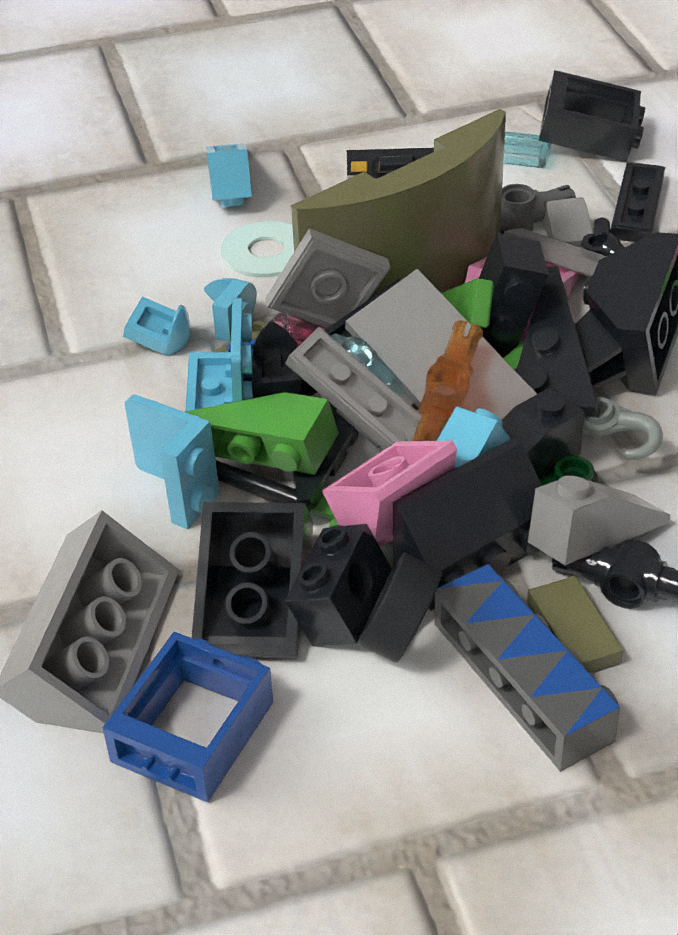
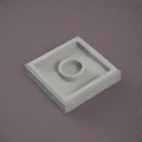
[265,228,391,329]

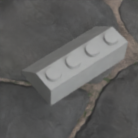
[0,510,179,734]

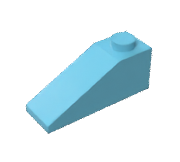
[206,143,252,207]

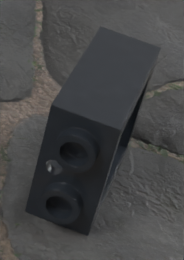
[538,70,646,162]

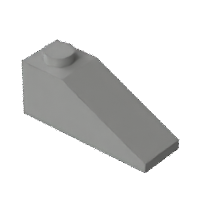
[528,475,670,565]

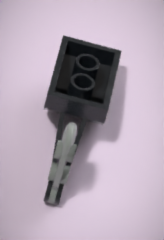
[576,232,678,460]

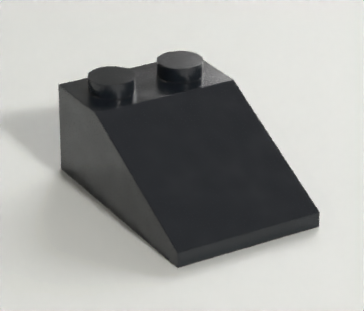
[191,502,313,659]

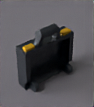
[346,148,434,179]

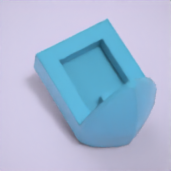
[204,278,257,342]
[123,296,190,355]

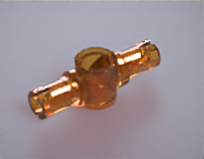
[412,320,483,441]

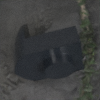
[252,321,302,398]

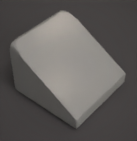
[544,197,593,246]

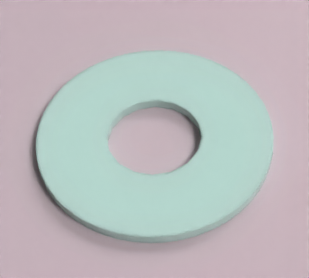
[221,221,294,277]

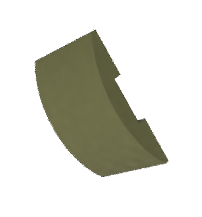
[291,109,506,345]

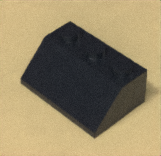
[393,437,542,611]

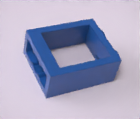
[102,632,273,803]

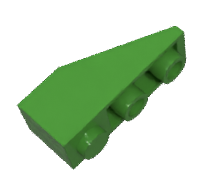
[185,392,339,475]

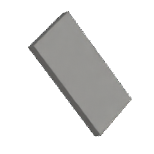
[345,269,537,432]

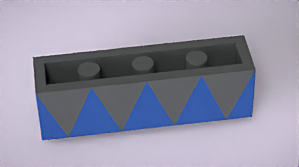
[434,564,620,772]

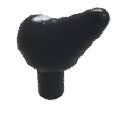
[581,217,624,256]

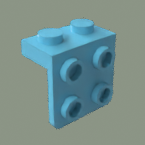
[185,298,253,411]
[124,394,220,529]

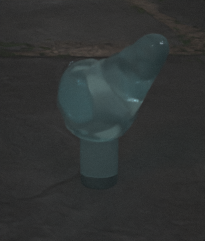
[331,334,396,386]

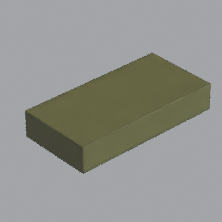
[527,576,623,673]

